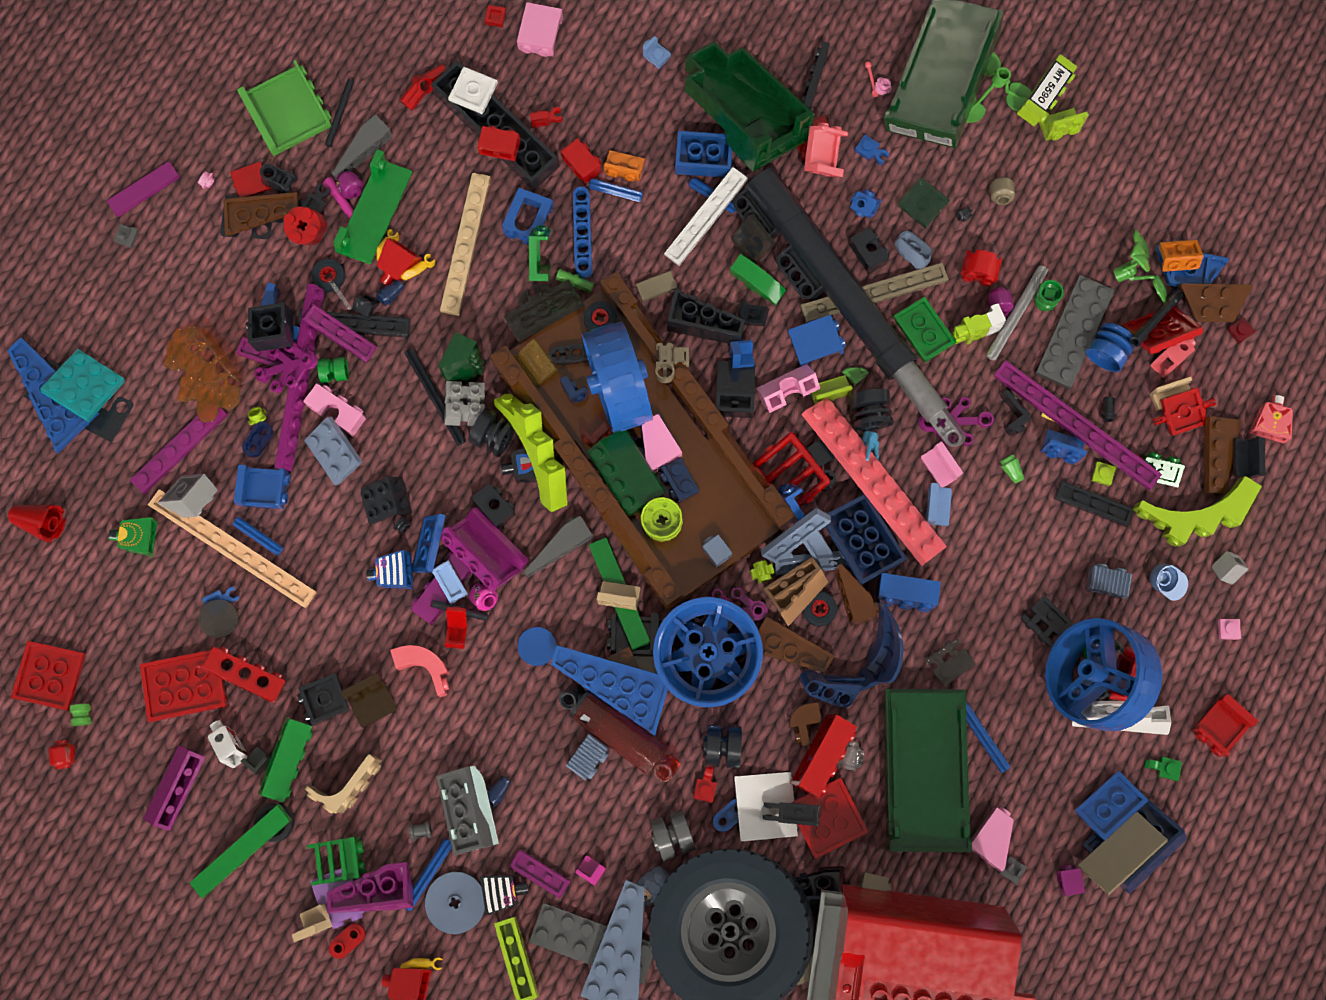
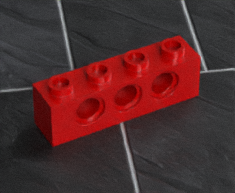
[202,646,286,704]

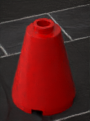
[8,504,66,543]

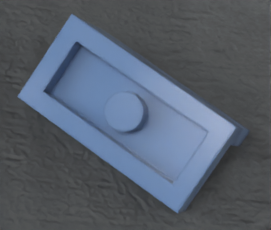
[926,483,952,526]

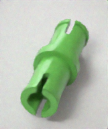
[556,269,595,294]

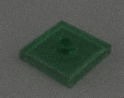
[897,177,950,229]

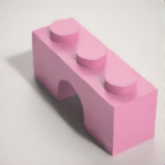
[756,364,820,413]
[303,384,366,437]

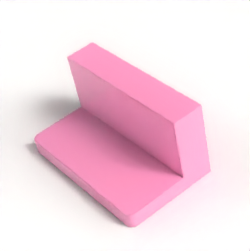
[921,441,963,487]

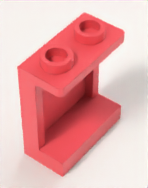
[804,123,848,177]

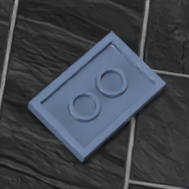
[304,417,363,485]

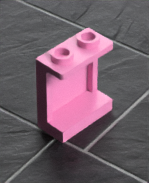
[517,3,563,57]

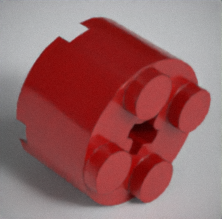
[284,207,327,246]
[960,250,1003,287]

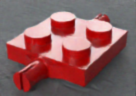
[1152,387,1216,436]

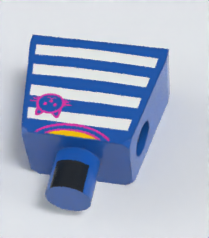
[366,550,413,589]

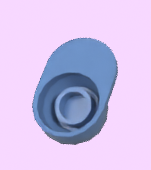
[1149,563,1188,601]

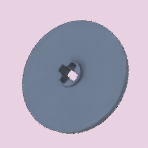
[425,872,485,934]

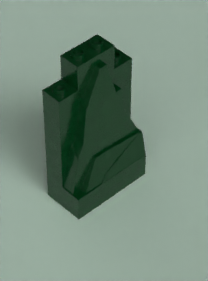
[684,41,814,172]

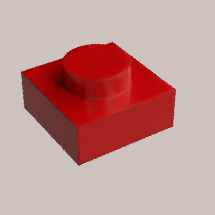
[485,5,506,28]

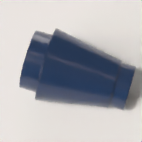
[376,280,404,306]
[487,776,511,807]

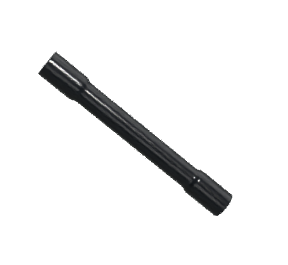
[1130,288,1185,347]

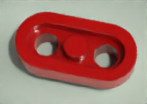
[329,924,366,959]

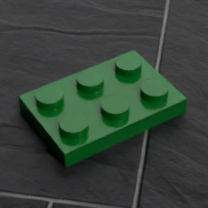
[893,297,956,363]

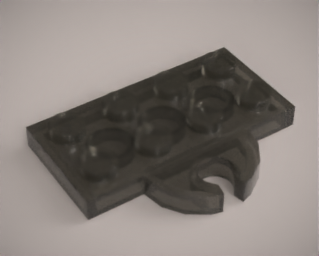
[503,280,584,342]

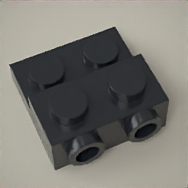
[297,673,350,726]

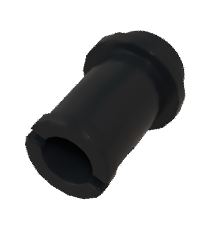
[1101,397,1117,422]

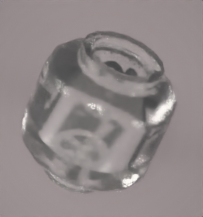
[838,742,865,771]

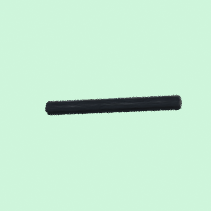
[404,348,466,446]

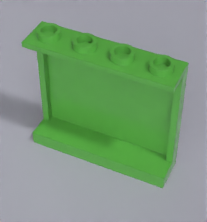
[237,60,332,156]

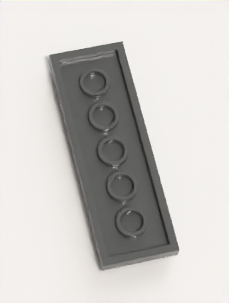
[1035,275,1114,390]
[529,903,653,984]

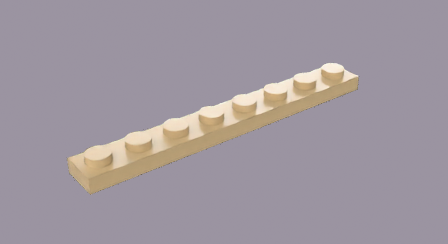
[440,173,491,316]

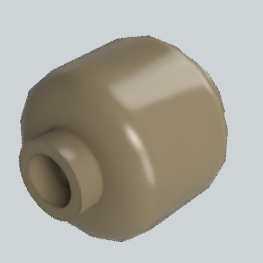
[990,177,1015,205]

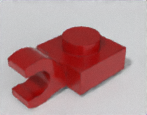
[530,107,562,128]
[693,767,717,803]

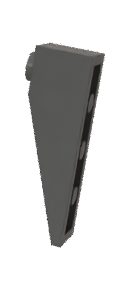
[332,114,393,181]
[524,516,593,578]

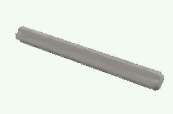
[986,265,1048,361]

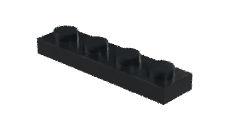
[801,41,830,110]

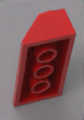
[790,714,857,797]

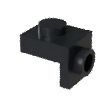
[738,301,770,327]

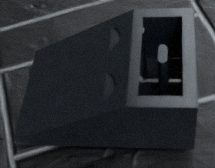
[716,361,755,418]

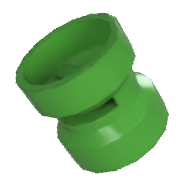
[70,704,92,726]

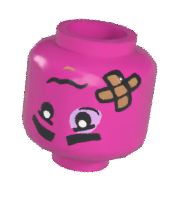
[469,582,498,611]

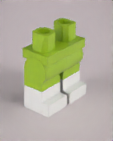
[951,304,1006,345]

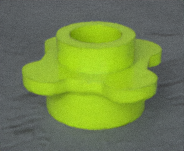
[247,407,267,425]

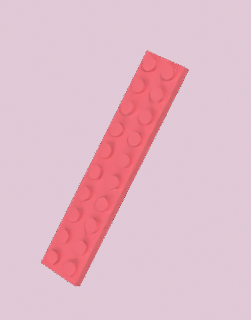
[801,398,947,566]

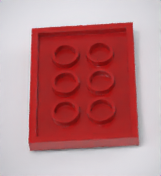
[140,650,227,722]

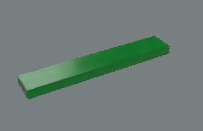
[589,538,650,650]
[190,804,292,899]

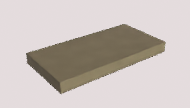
[1079,812,1168,896]

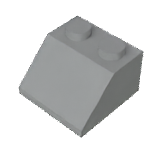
[158,474,218,518]

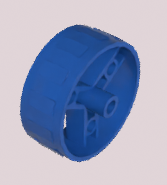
[582,321,653,433]
[1045,618,1162,731]

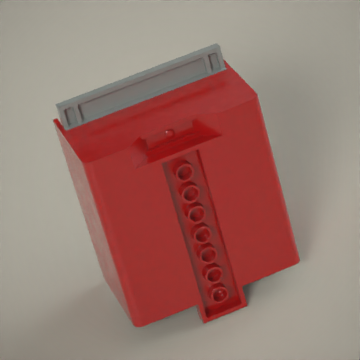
[806,884,1036,1000]

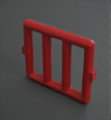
[752,432,830,507]

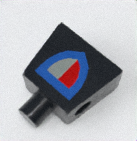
[501,448,537,483]

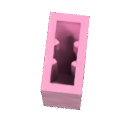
[642,414,682,473]
[971,807,1014,872]

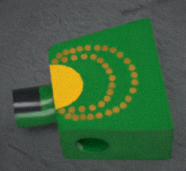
[108,517,158,557]

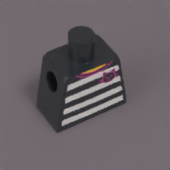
[480,875,529,915]

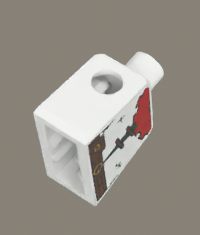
[208,720,249,768]

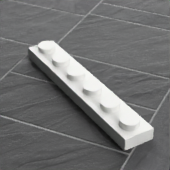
[664,167,748,266]

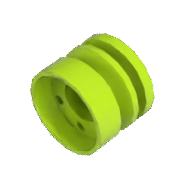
[641,497,683,542]

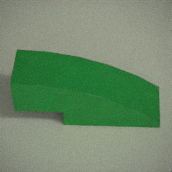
[730,254,786,306]

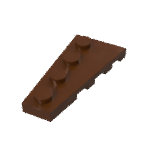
[223,192,299,236]
[1204,416,1241,494]
[758,616,835,673]

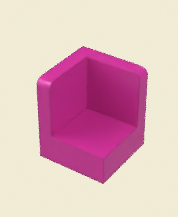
[575,856,607,886]

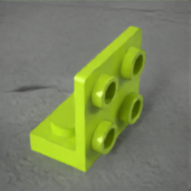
[1039,108,1089,141]

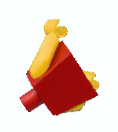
[377,229,435,285]
[381,958,443,1000]

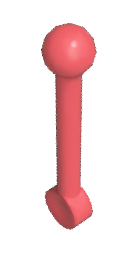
[865,61,879,97]

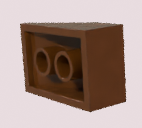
[834,564,879,627]

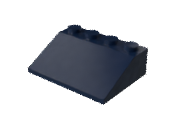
[825,494,907,585]
[1082,797,1187,894]

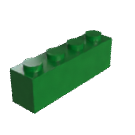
[258,718,313,803]

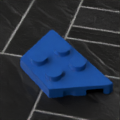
[1155,245,1229,287]

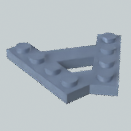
[761,508,850,576]

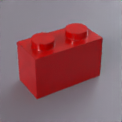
[477,126,520,161]
[560,138,602,185]

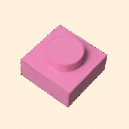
[1218,619,1241,640]

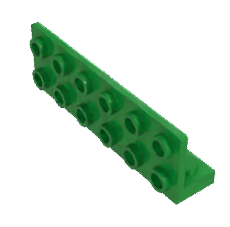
[333,149,412,264]

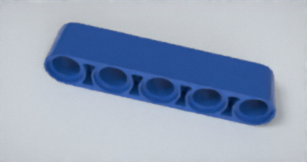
[573,187,592,279]

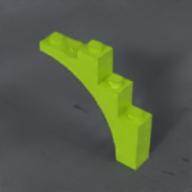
[494,393,567,512]
[1132,476,1262,547]

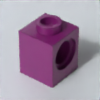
[1056,865,1085,896]

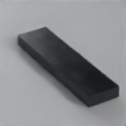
[1054,481,1133,527]

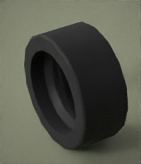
[254,804,295,842]

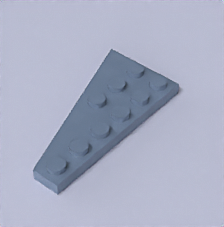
[580,879,645,1000]

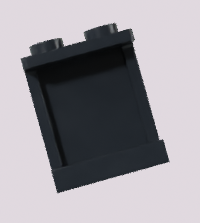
[607,613,659,657]

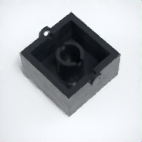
[245,302,293,352]

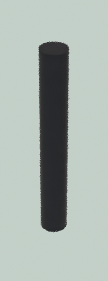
[430,600,488,621]

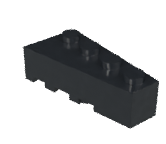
[667,288,745,344]

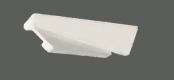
[1072,701,1171,735]

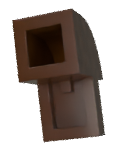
[789,702,822,747]

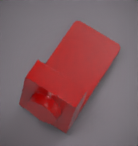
[445,606,468,649]

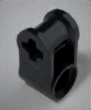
[260,164,297,194]

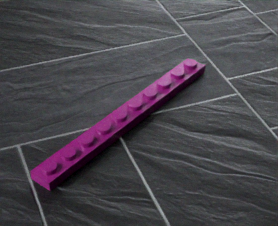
[275,284,324,472]
[993,361,1162,491]

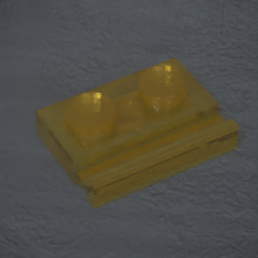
[514,339,558,387]

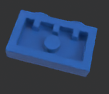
[1040,429,1087,464]

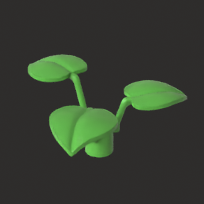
[966,52,1032,123]
[1114,229,1167,304]

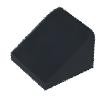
[352,293,380,317]

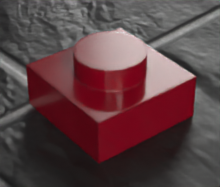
[1227,317,1256,344]

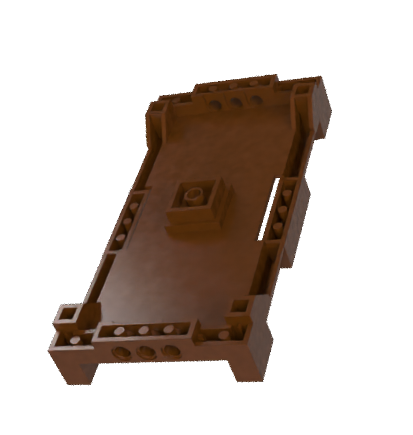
[490,272,795,611]

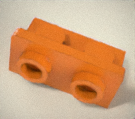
[604,150,645,182]
[1159,240,1203,272]

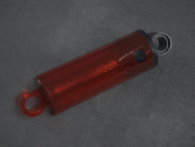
[559,683,680,782]

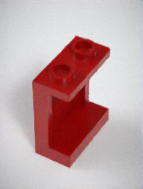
[1191,694,1258,757]

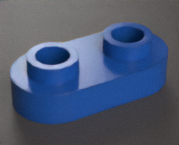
[713,799,739,832]

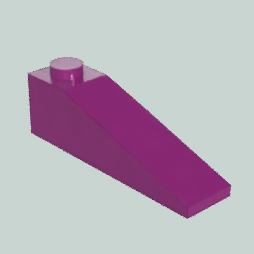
[327,862,413,913]

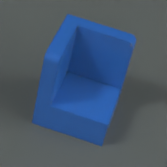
[729,340,755,368]

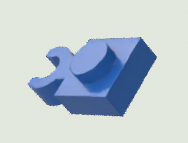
[854,135,889,165]
[202,586,240,616]

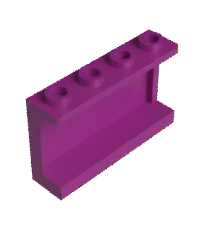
[440,507,529,593]

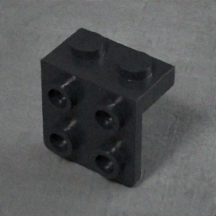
[361,476,412,524]

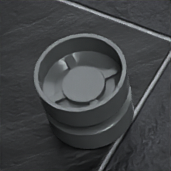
[650,809,696,861]

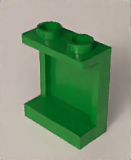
[529,225,551,281]

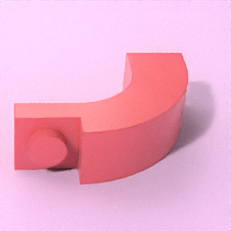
[390,645,449,697]

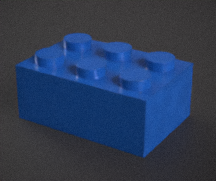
[675,131,732,178]
[874,573,941,613]

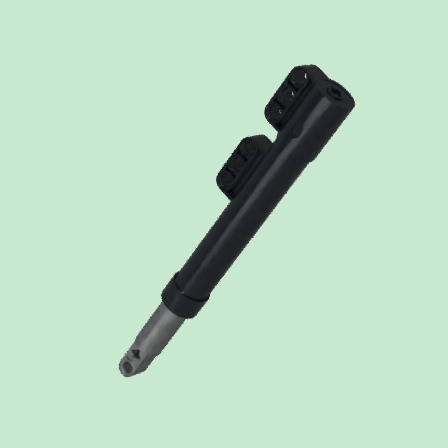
[733,168,966,447]

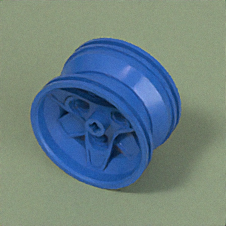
[653,597,763,707]

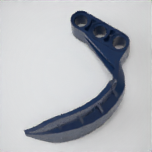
[799,599,904,708]

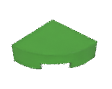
[842,367,869,386]

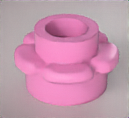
[874,77,892,95]
[198,171,215,189]

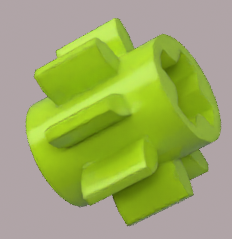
[750,560,775,583]

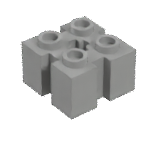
[444,381,485,426]

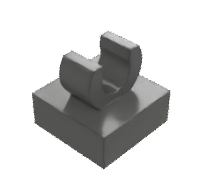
[113,224,140,248]
[998,856,1027,884]

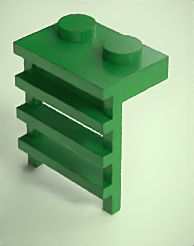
[307,837,367,886]

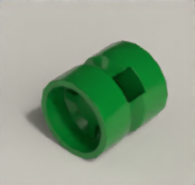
[1034,280,1064,311]
[317,356,349,383]

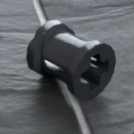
[817,470,836,491]

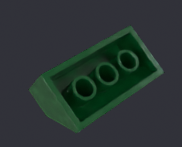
[438,332,486,385]
[587,430,666,516]

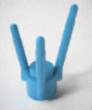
[861,431,879,461]

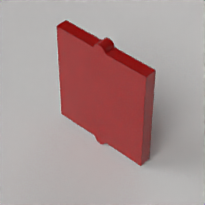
[230,162,271,198]

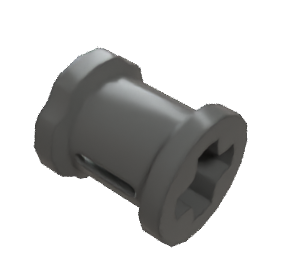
[409,820,432,841]

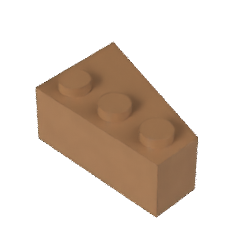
[764,557,828,626]

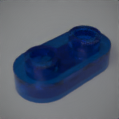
[242,422,273,458]

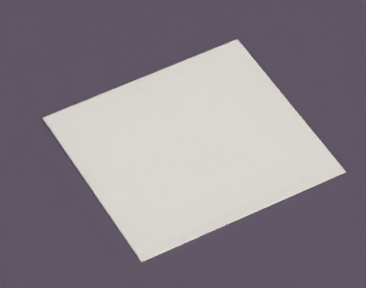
[735,772,798,841]

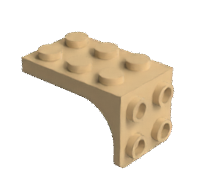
[305,754,382,814]

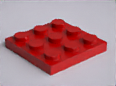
[1122,306,1203,354]
[10,641,86,711]
[791,778,868,859]

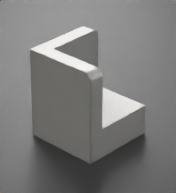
[1212,551,1249,584]

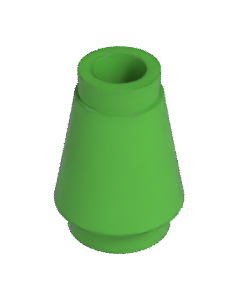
[1000,454,1025,484]

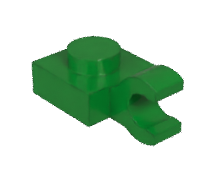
[1144,757,1182,781]

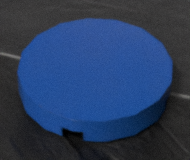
[517,627,556,666]

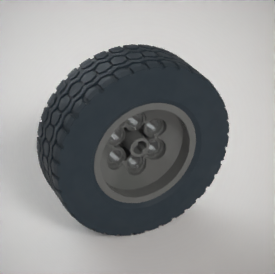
[649,849,814,1000]

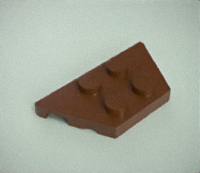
[1179,284,1252,322]

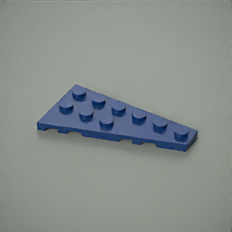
[7,337,99,454]
[551,645,668,736]

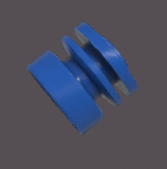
[1085,323,1135,372]

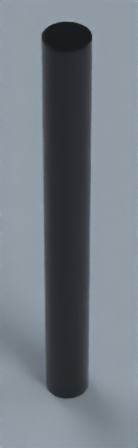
[325,79,354,147]

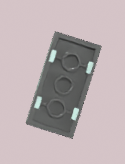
[436,766,499,855]

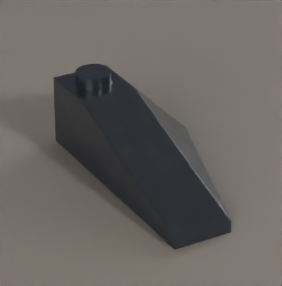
[795,866,846,913]

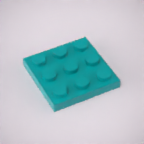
[40,349,125,422]

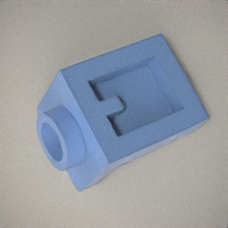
[643,36,671,69]

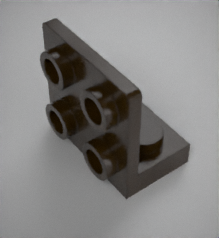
[341,673,397,728]

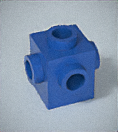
[850,189,882,218]

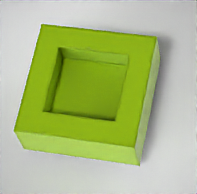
[1091,462,1116,486]

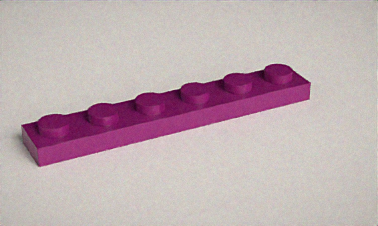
[130,401,228,495]

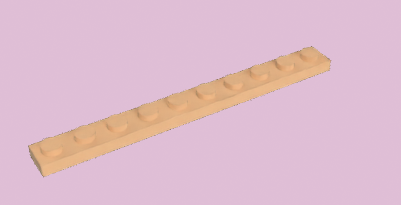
[148,489,317,608]

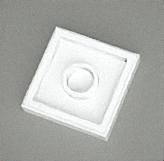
[448,67,498,114]

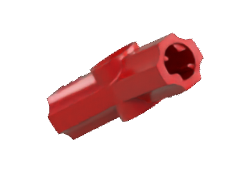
[399,64,447,111]

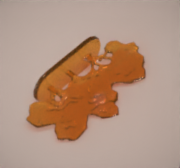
[164,326,243,423]

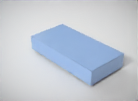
[433,561,468,604]

